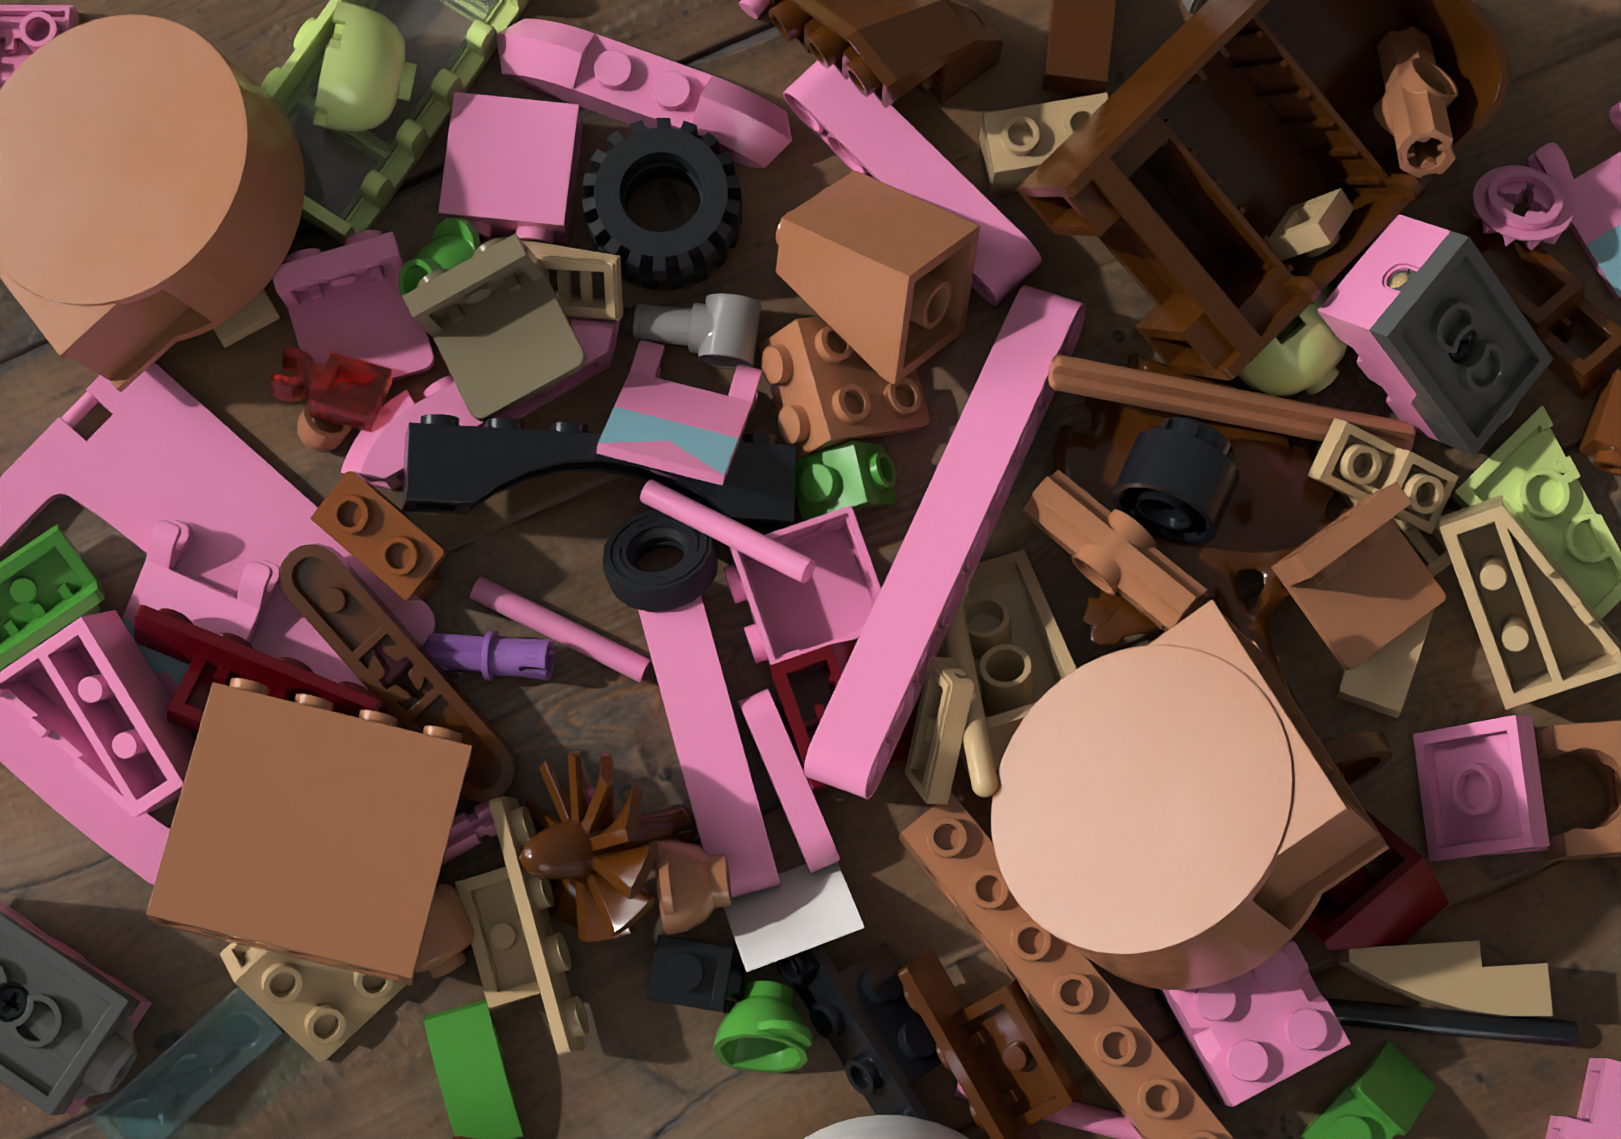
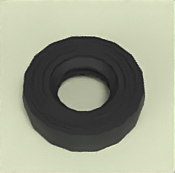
[603,510,718,612]

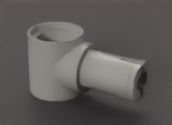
[633,293,762,369]

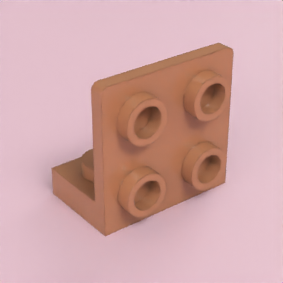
[1271,482,1446,670]

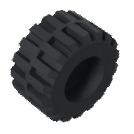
[582,118,742,290]

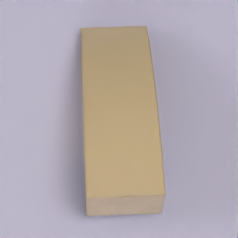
[1337,940,1553,1017]

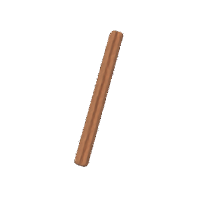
[1047,354,1416,451]

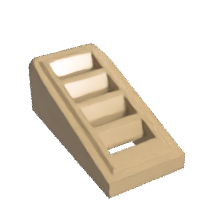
[523,241,623,320]

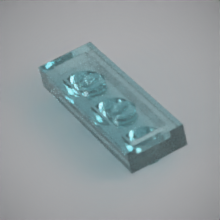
[90,986,287,1139]

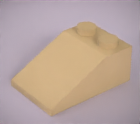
[937,549,1076,778]

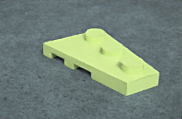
[1450,405,1621,619]

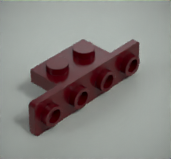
[134,605,383,733]

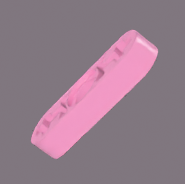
[738,689,840,873]

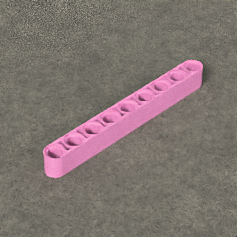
[804,285,1086,800]

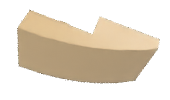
[1307,418,1459,534]
[1336,609,1434,718]

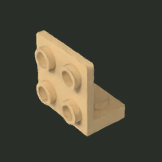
[220,943,407,1062]

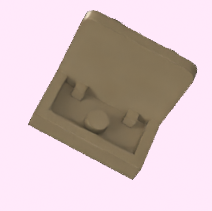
[402,233,587,422]

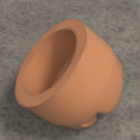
[297,396,352,453]

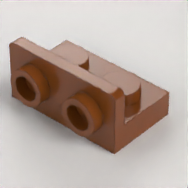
[310,471,447,601]

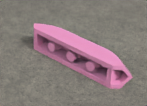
[495,18,792,168]
[340,317,621,491]

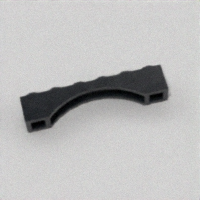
[402,414,796,531]

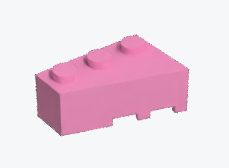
[0,610,196,818]

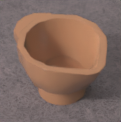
[655,839,732,936]

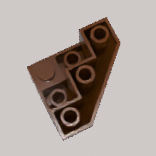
[768,0,1003,108]

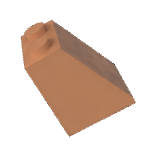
[776,170,980,385]

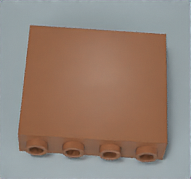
[146,678,472,986]

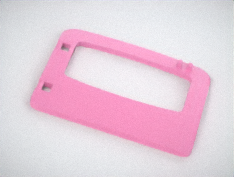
[0,362,437,885]

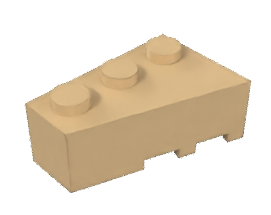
[1439,495,1621,710]

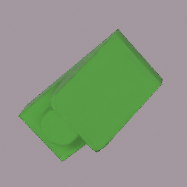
[1299,1041,1437,1139]

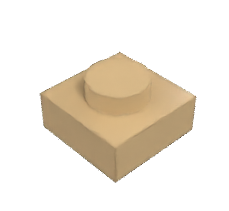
[1268,188,1354,261]

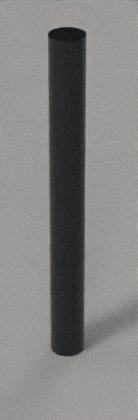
[1325,998,1578,1047]

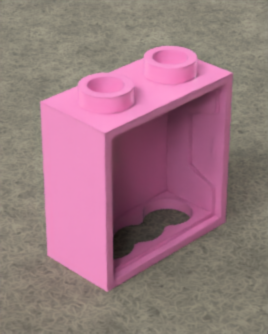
[438,92,583,245]
[723,505,881,667]

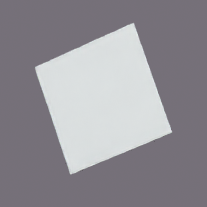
[724,862,865,973]

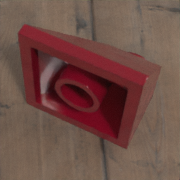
[1302,810,1449,950]

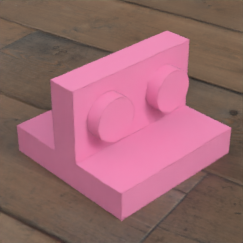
[1413,715,1550,862]

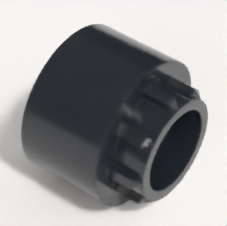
[1111,417,1240,544]

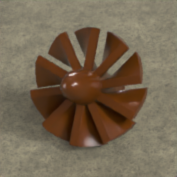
[519,750,696,942]

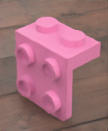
[272,230,435,399]

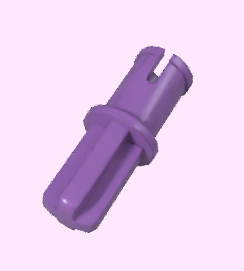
[425,630,555,681]

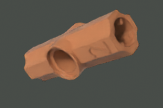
[1373,26,1458,179]
[1023,470,1207,632]

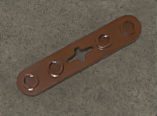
[279,543,519,802]

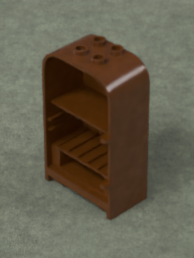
[1017,0,1510,380]

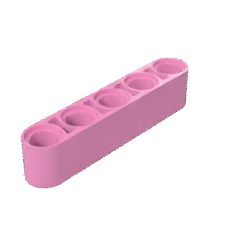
[783,60,1042,306]
[638,595,781,898]

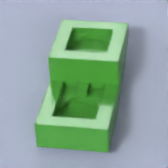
[424,999,523,1139]

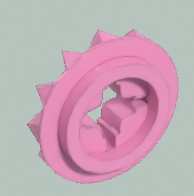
[1471,165,1574,251]

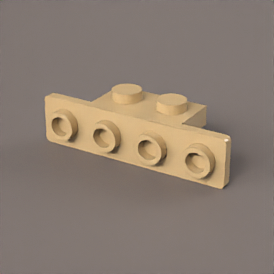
[455,796,589,1056]

